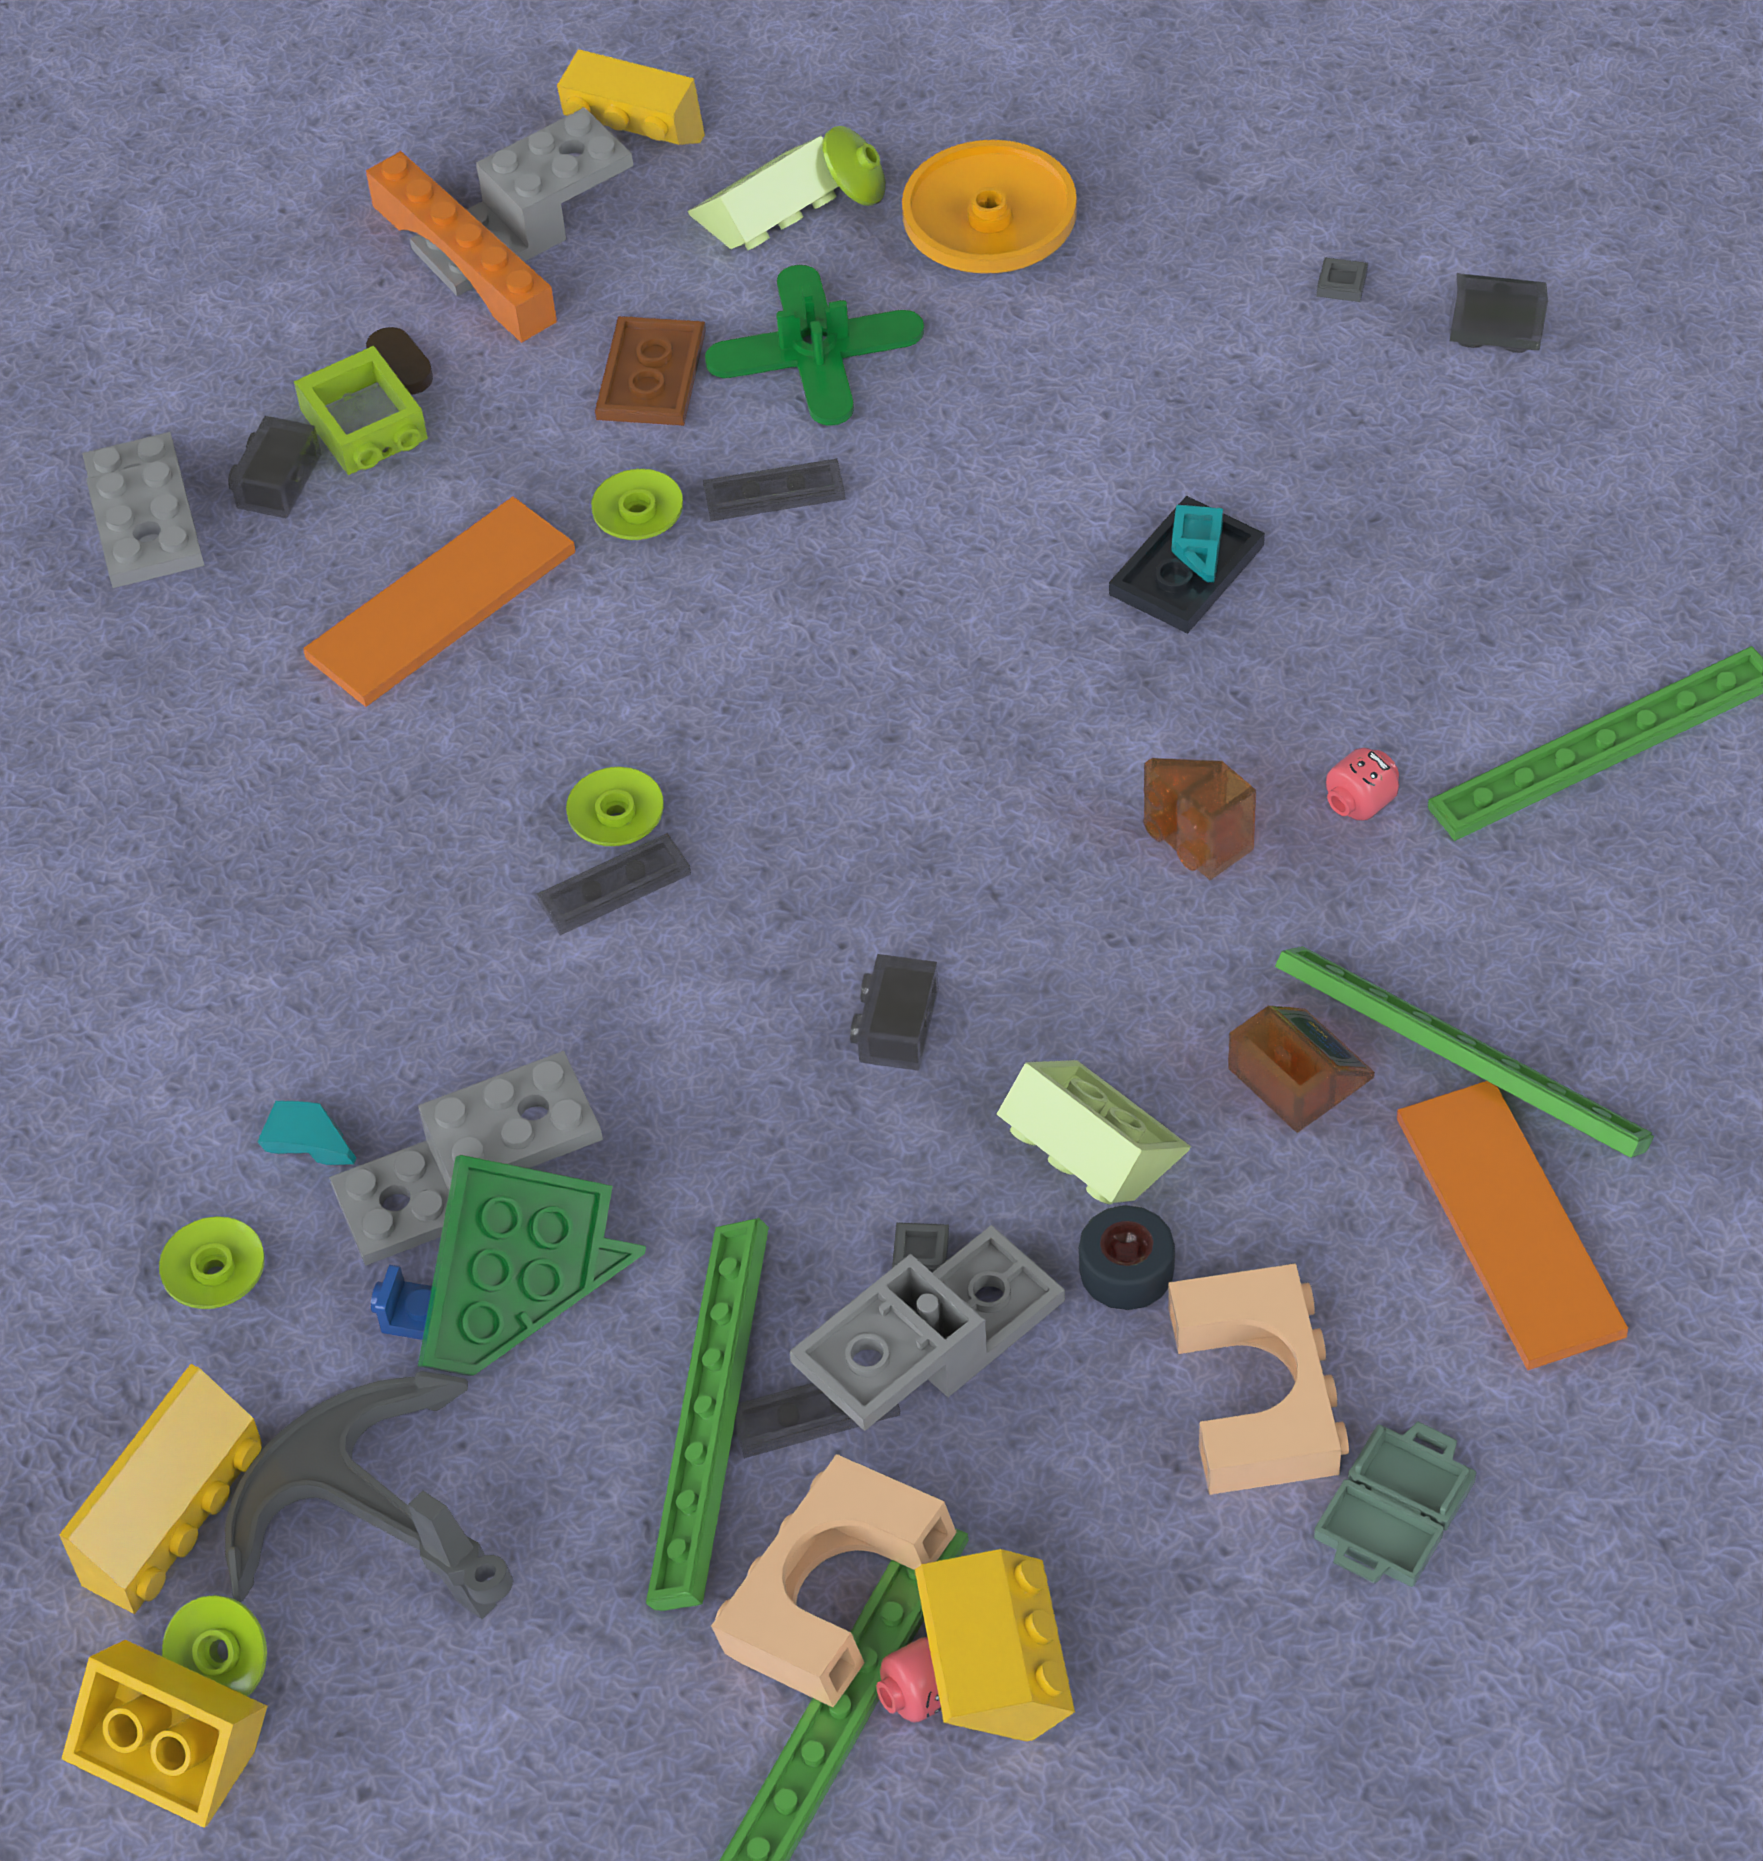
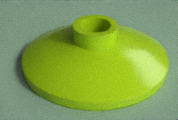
[823,126,886,206]
[591,469,683,540]
[566,767,664,846]
[159,1216,265,1309]
[162,1595,267,1696]

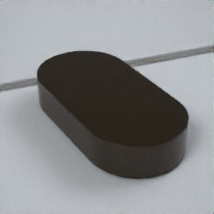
[366,327,433,395]

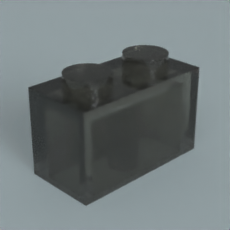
[1449,273,1548,353]
[228,416,321,519]
[850,954,939,1071]

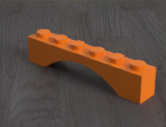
[366,151,557,343]

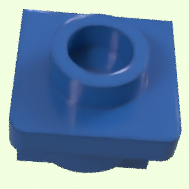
[371,1265,432,1340]

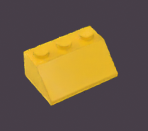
[557,49,705,145]
[915,1549,1075,1741]
[61,1639,268,1828]

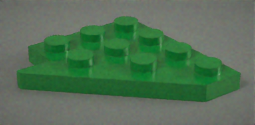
[418,1155,646,1376]

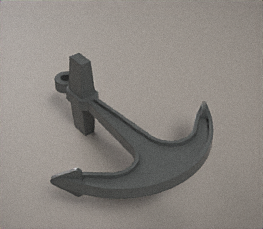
[225,1371,513,1619]

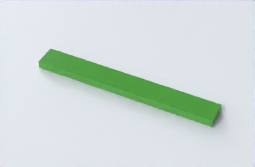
[1428,646,1763,841]
[1275,946,1654,1158]
[646,1218,769,1611]
[719,1528,968,1861]

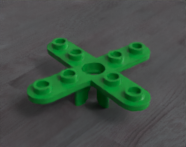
[705,265,924,426]

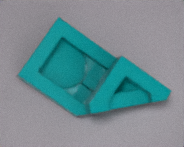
[1171,505,1223,582]
[257,1101,357,1165]

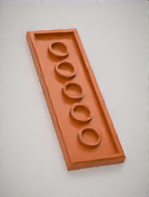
[303,496,576,707]
[1397,1081,1628,1371]

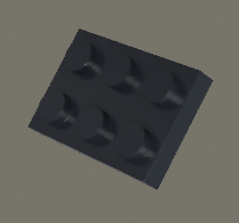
[1109,496,1265,634]

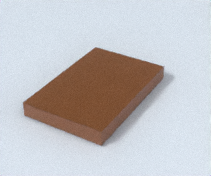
[595,316,706,426]

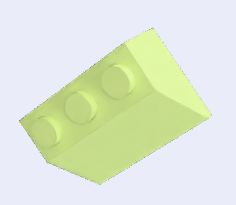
[687,136,838,250]
[997,1060,1191,1205]

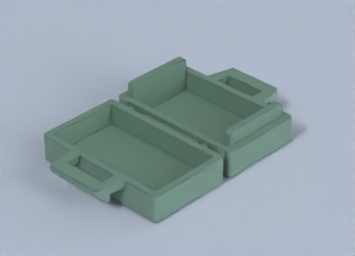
[1314,1421,1476,1587]

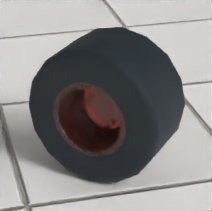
[1079,1205,1175,1310]

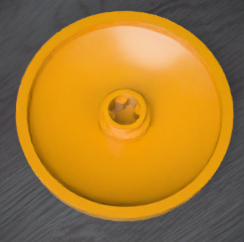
[902,140,1077,274]

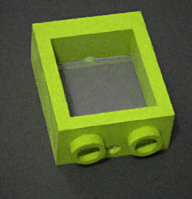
[294,346,428,475]

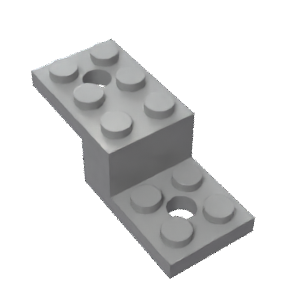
[410,107,633,296]
[82,432,205,588]
[329,1051,603,1266]
[790,1225,1065,1431]

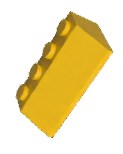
[59,1364,262,1614]

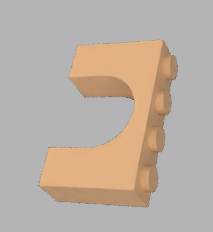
[1168,1263,1349,1495]
[711,1454,957,1707]

